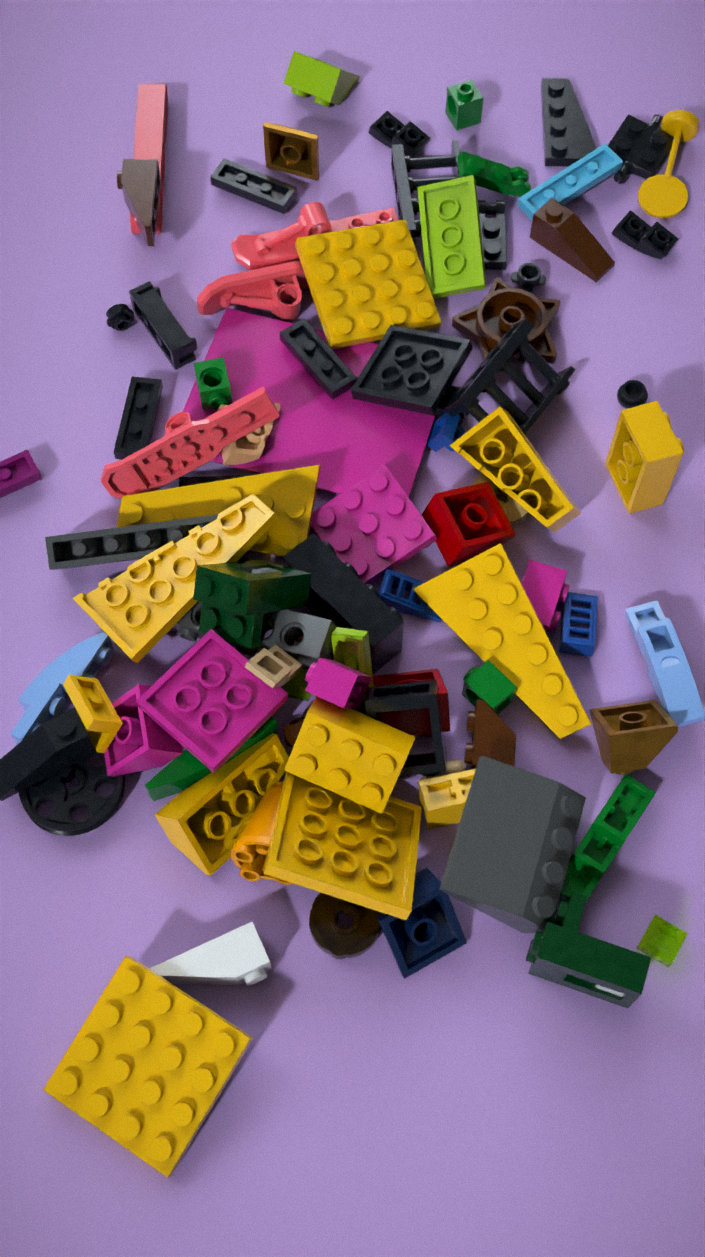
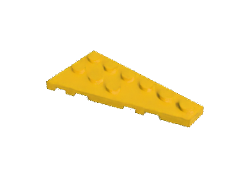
[116,465,321,557]
[73,494,279,663]
[413,543,592,739]

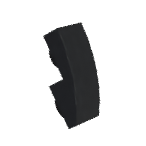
[368,111,431,157]
[611,210,679,260]

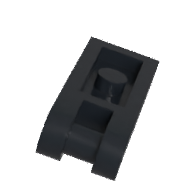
[478,200,507,270]

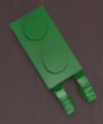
[457,151,531,198]

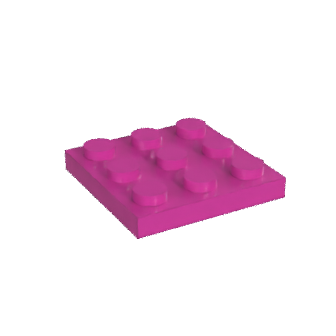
[311,464,437,585]
[136,629,289,774]

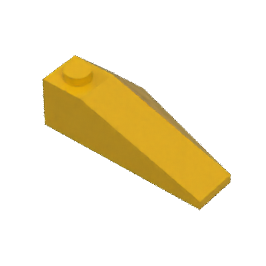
[155,733,289,876]

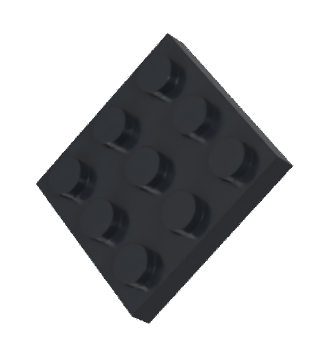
[350,325,473,416]

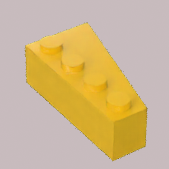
[449,406,581,532]

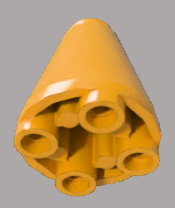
[231,782,293,885]

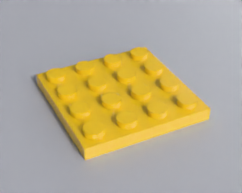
[295,220,442,349]
[263,771,422,920]
[43,956,253,1178]

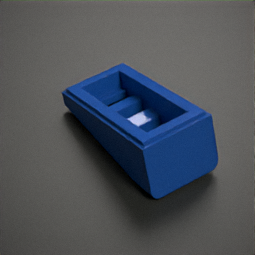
[379,569,441,622]
[558,592,598,657]

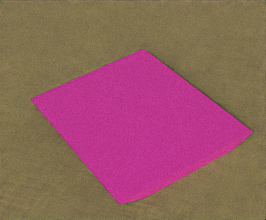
[183,308,436,497]

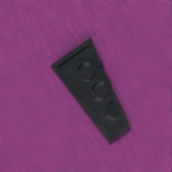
[541,78,597,167]

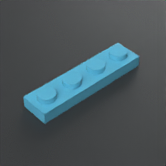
[517,144,623,221]

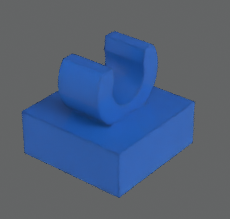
[426,412,466,452]

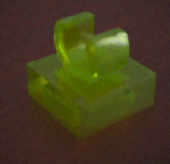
[636,914,688,968]

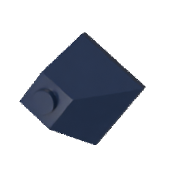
[377,867,467,979]

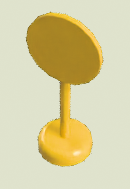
[638,110,700,218]

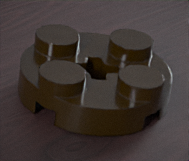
[309,892,381,959]

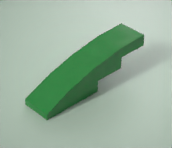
[145,716,278,801]
[559,774,656,902]

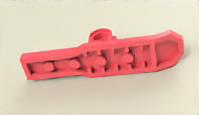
[231,201,399,270]
[197,261,309,322]
[100,386,280,499]

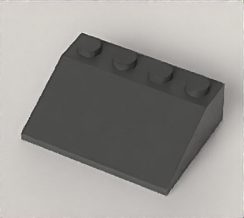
[439,756,586,933]

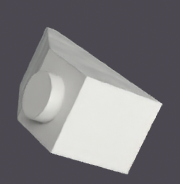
[149,921,272,986]

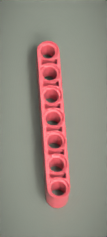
[130,84,168,234]

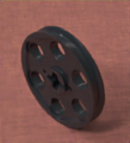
[19,751,125,836]

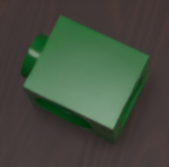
[445,80,483,131]
[193,357,232,410]
[462,660,517,715]

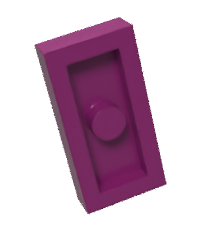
[0,449,42,498]

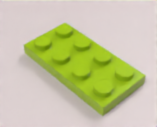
[417,175,487,299]

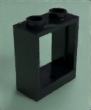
[365,680,447,779]

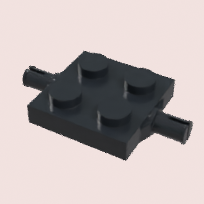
[607,114,674,184]

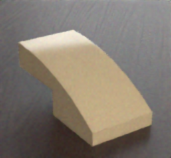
[245,644,303,689]

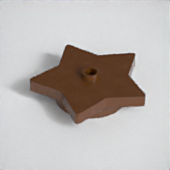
[452,278,561,364]

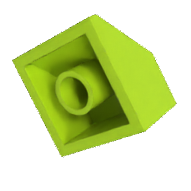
[283,51,359,108]

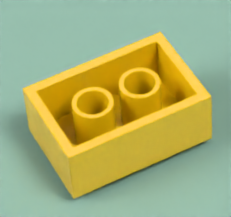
[605,401,684,514]
[284,696,415,814]

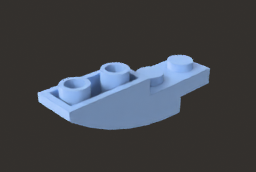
[626,601,705,727]
[11,632,113,745]

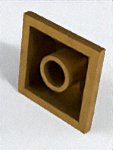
[263,122,319,181]
[590,700,678,775]

